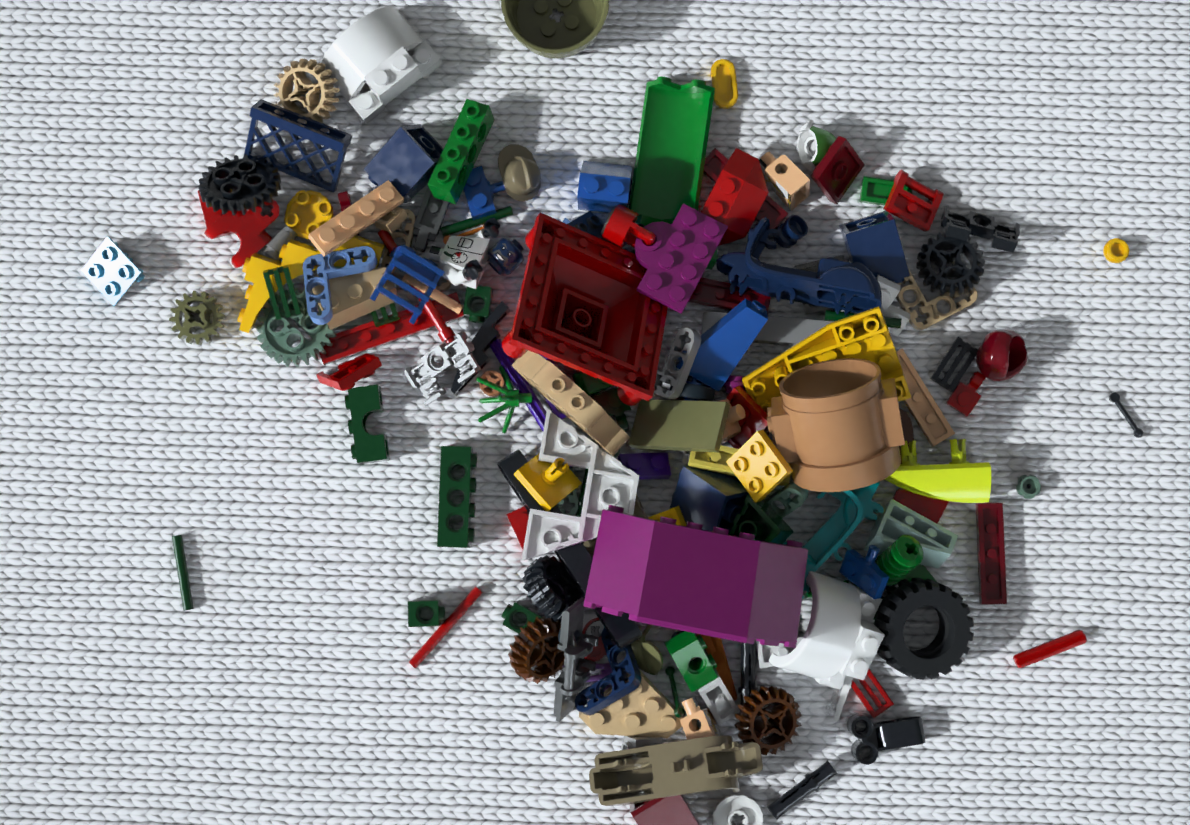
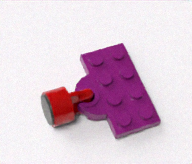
[601,203,728,314]

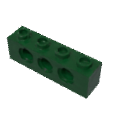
[437,446,477,548]

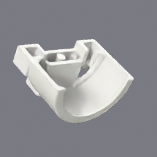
[321,6,442,125]
[769,571,885,690]

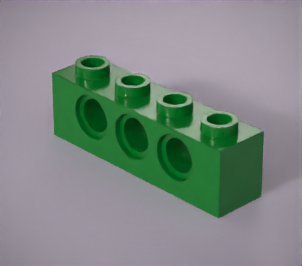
[428,99,495,204]

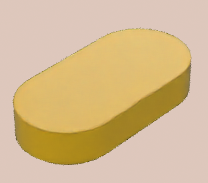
[710,59,738,109]

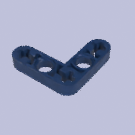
[574,627,642,716]

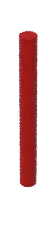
[409,586,483,668]

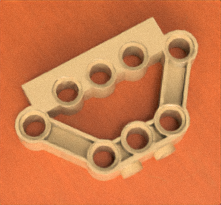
[511,350,630,456]

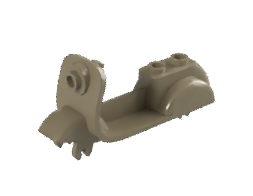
[589,735,763,806]

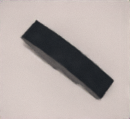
[451,301,510,396]

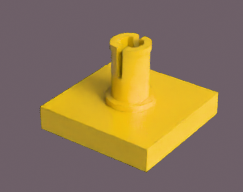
[514,453,582,511]

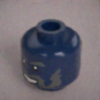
[487,238,524,275]

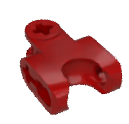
[204,199,280,268]

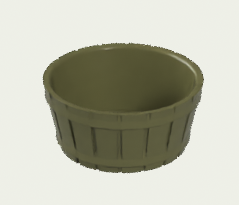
[501,0,609,58]

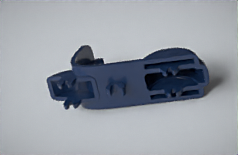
[716,217,882,316]

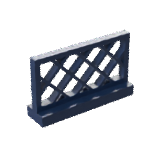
[244,99,353,193]

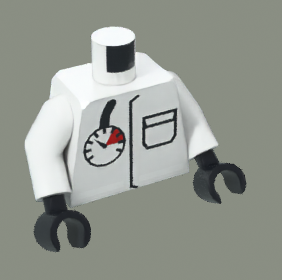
[429,218,501,289]

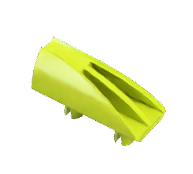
[885,439,991,503]

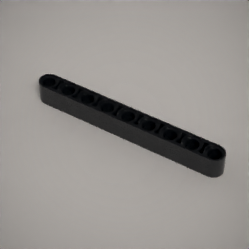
[497,449,643,650]

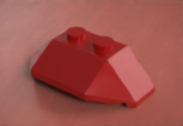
[701,148,769,246]

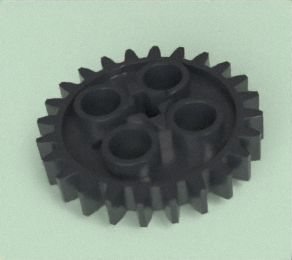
[198,154,281,215]

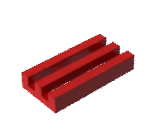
[851,669,894,719]

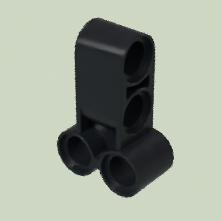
[847,714,926,765]

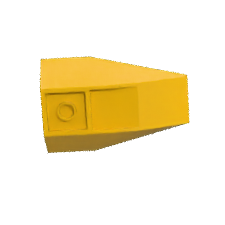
[742,306,912,414]

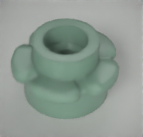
[1016,475,1041,499]

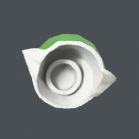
[797,119,837,172]

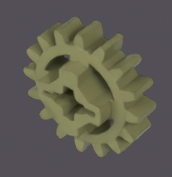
[169,291,226,345]

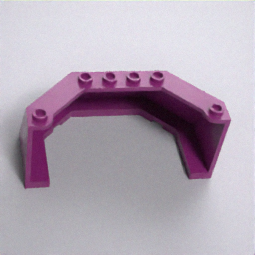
[583,505,808,648]

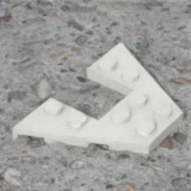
[521,409,639,561]

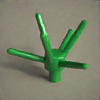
[476,366,532,434]

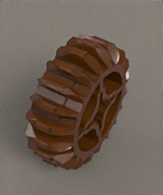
[508,616,565,684]
[734,685,802,755]

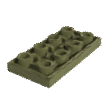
[628,399,730,453]

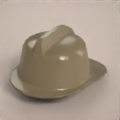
[497,144,541,201]

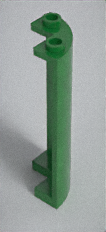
[629,77,715,227]

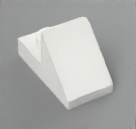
[698,677,740,725]

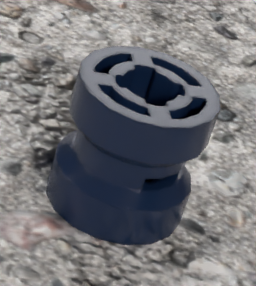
[774,215,808,248]

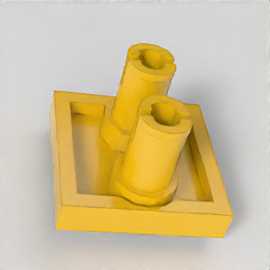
[726,430,793,503]

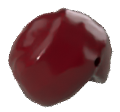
[976,329,1028,381]

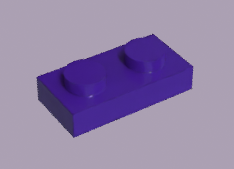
[617,452,672,480]

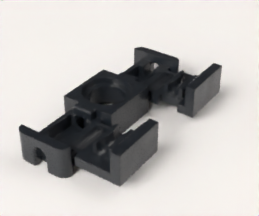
[941,205,1020,253]

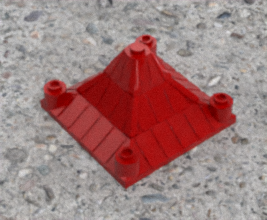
[502,212,668,406]

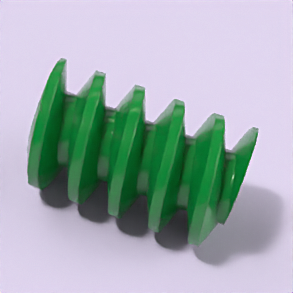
[875,535,924,586]

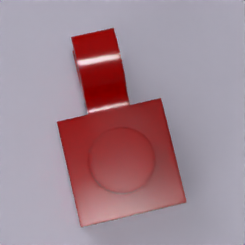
[946,371,986,417]

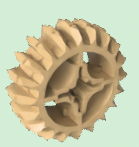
[274,59,340,123]

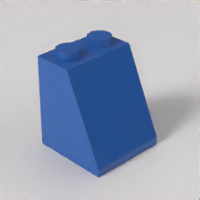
[577,161,632,213]

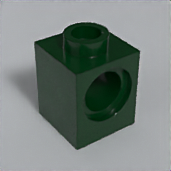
[463,286,493,323]
[408,600,445,627]
[501,602,542,634]

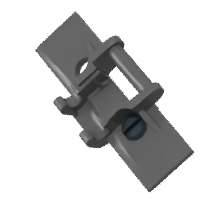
[554,597,599,722]

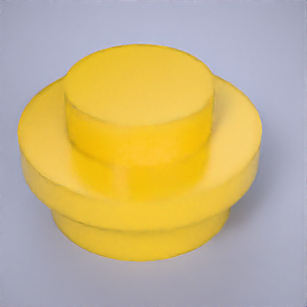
[1103,238,1129,263]

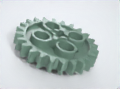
[256,288,337,367]

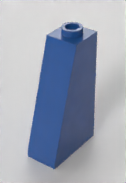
[676,298,768,392]

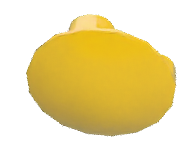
[284,190,334,239]

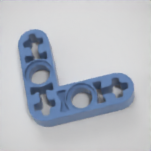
[303,246,378,325]

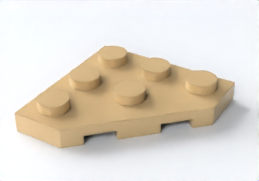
[579,671,684,738]

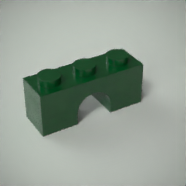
[345,384,390,464]

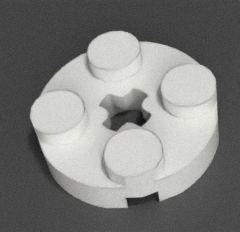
[712,793,763,825]

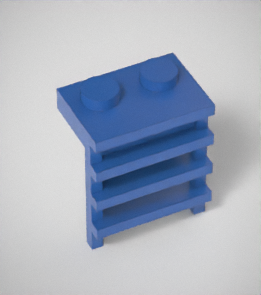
[370,245,444,324]

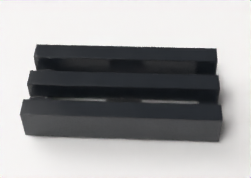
[930,337,978,392]

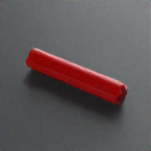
[1013,630,1087,668]

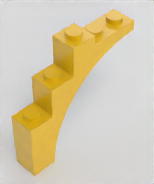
[237,235,385,333]

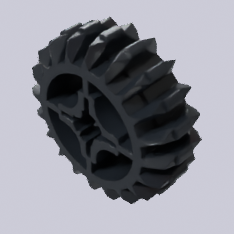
[916,232,985,298]
[522,555,585,622]

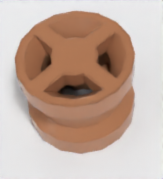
[479,370,505,397]

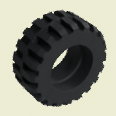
[873,578,974,680]

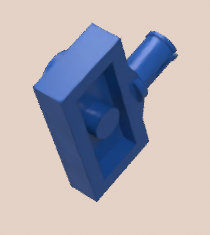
[463,166,506,220]
[839,545,889,599]

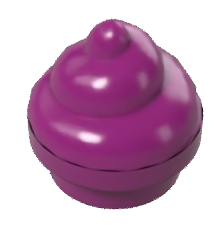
[723,375,746,394]

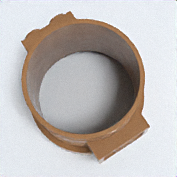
[767,358,905,492]

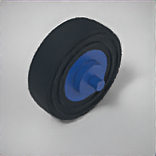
[670,377,715,401]

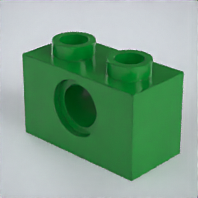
[664,631,718,692]

